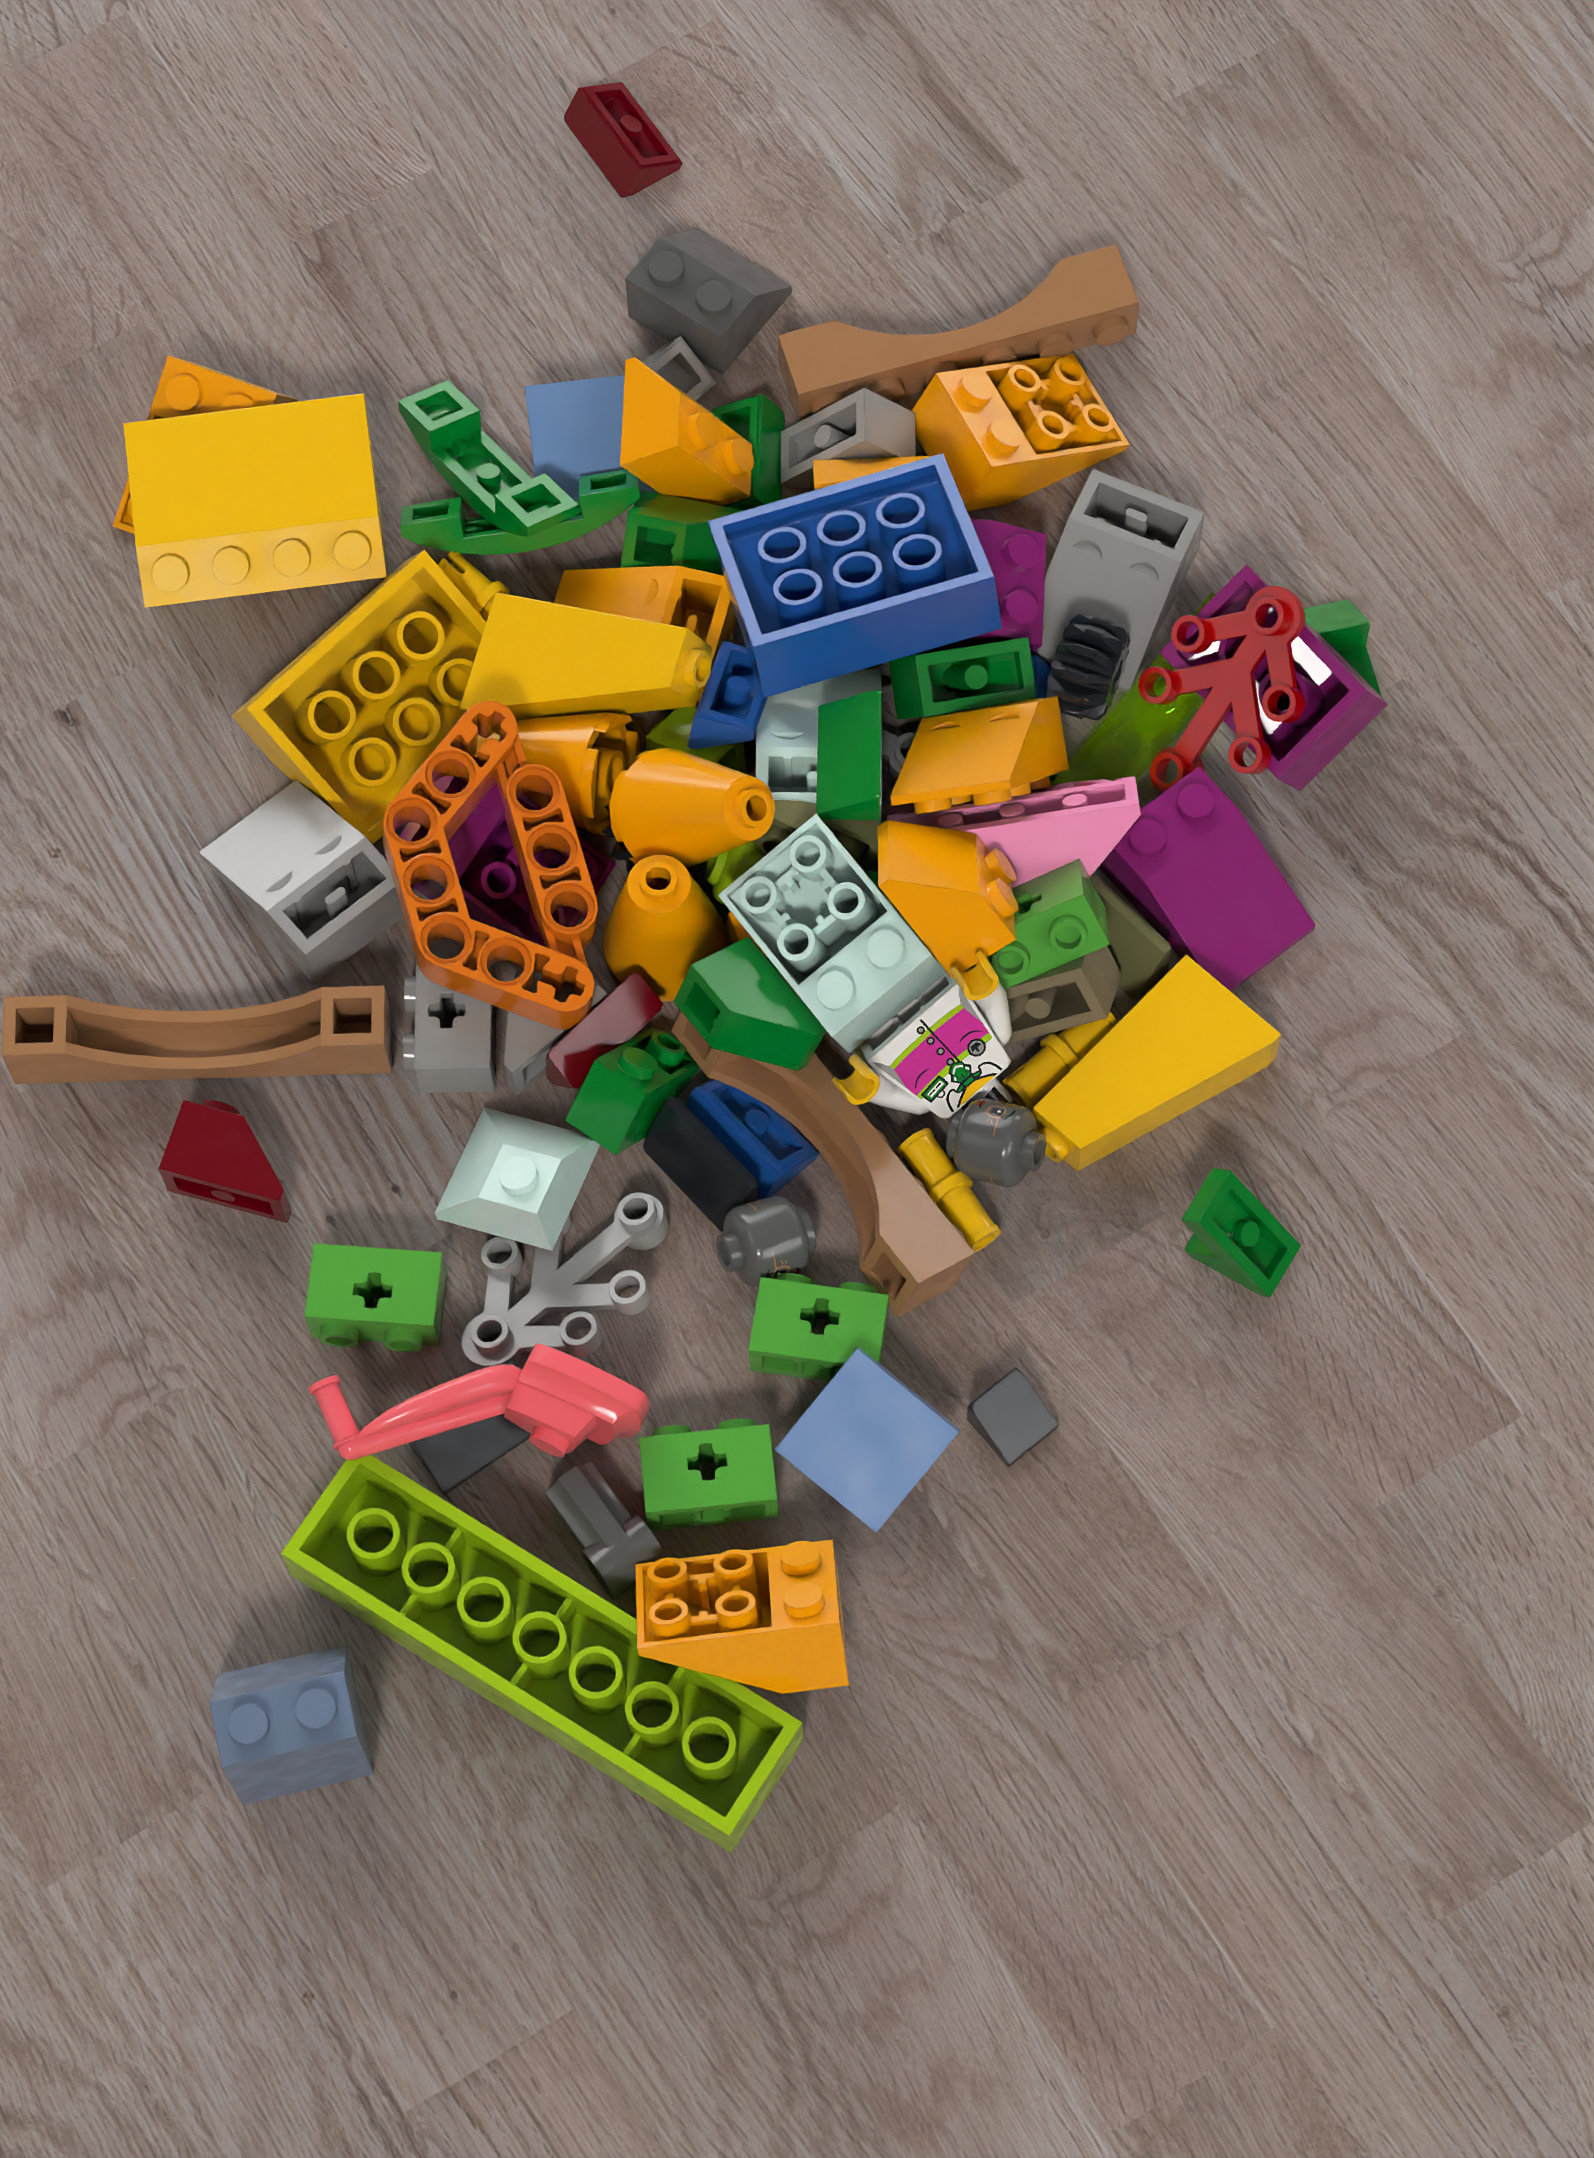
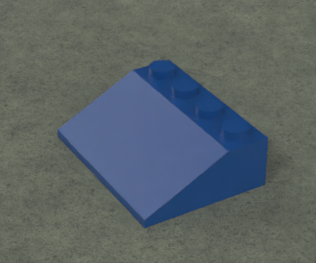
[708,453,1002,698]

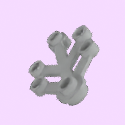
[461,1192,669,1369]

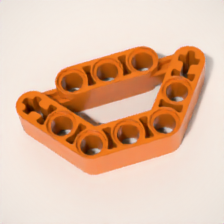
[383,701,598,1030]

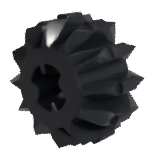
[1045,613,1131,721]

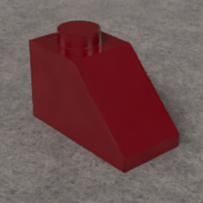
[158,1100,291,1223]

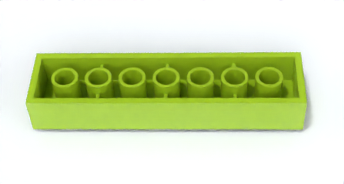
[281,1455,804,1853]

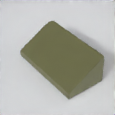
[1090,874,1171,999]

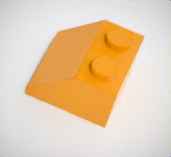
[620,357,754,506]
[877,820,1018,978]

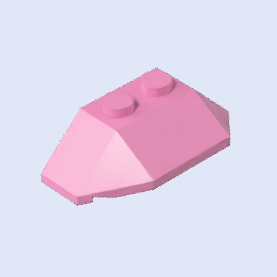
[887,776,1141,888]

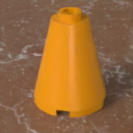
[474,712,640,835]
[609,748,775,869]
[603,855,727,1002]

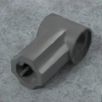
[545,1461,667,1600]

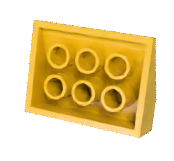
[123,393,389,608]
[231,550,486,845]

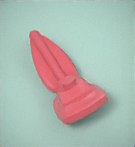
[308,1343,650,1460]

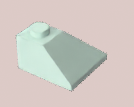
[435,1107,600,1251]

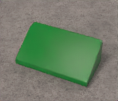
[712,394,785,510]
[816,690,882,821]

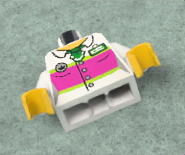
[831,951,1012,1119]

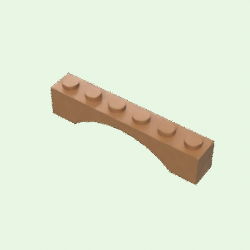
[778,244,1139,422]
[2,986,392,1084]
[671,1011,975,1317]

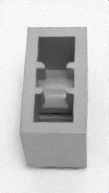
[403,952,496,1093]

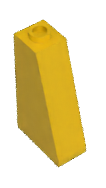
[460,592,713,720]
[1033,954,1281,1172]

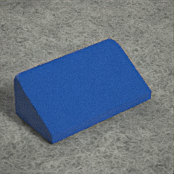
[688,641,768,749]
[685,1079,819,1200]

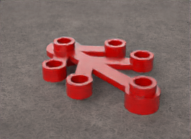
[1138,586,1305,794]

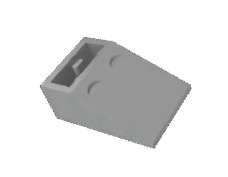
[1031,469,1205,694]
[199,780,404,985]

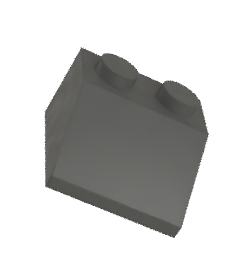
[625,228,792,375]

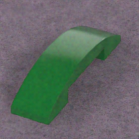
[398,380,579,537]
[400,469,640,555]

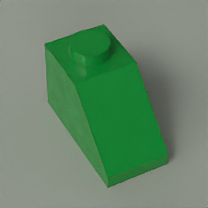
[889,637,1037,719]

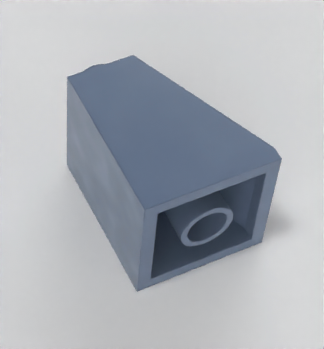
[209,1645,374,1805]

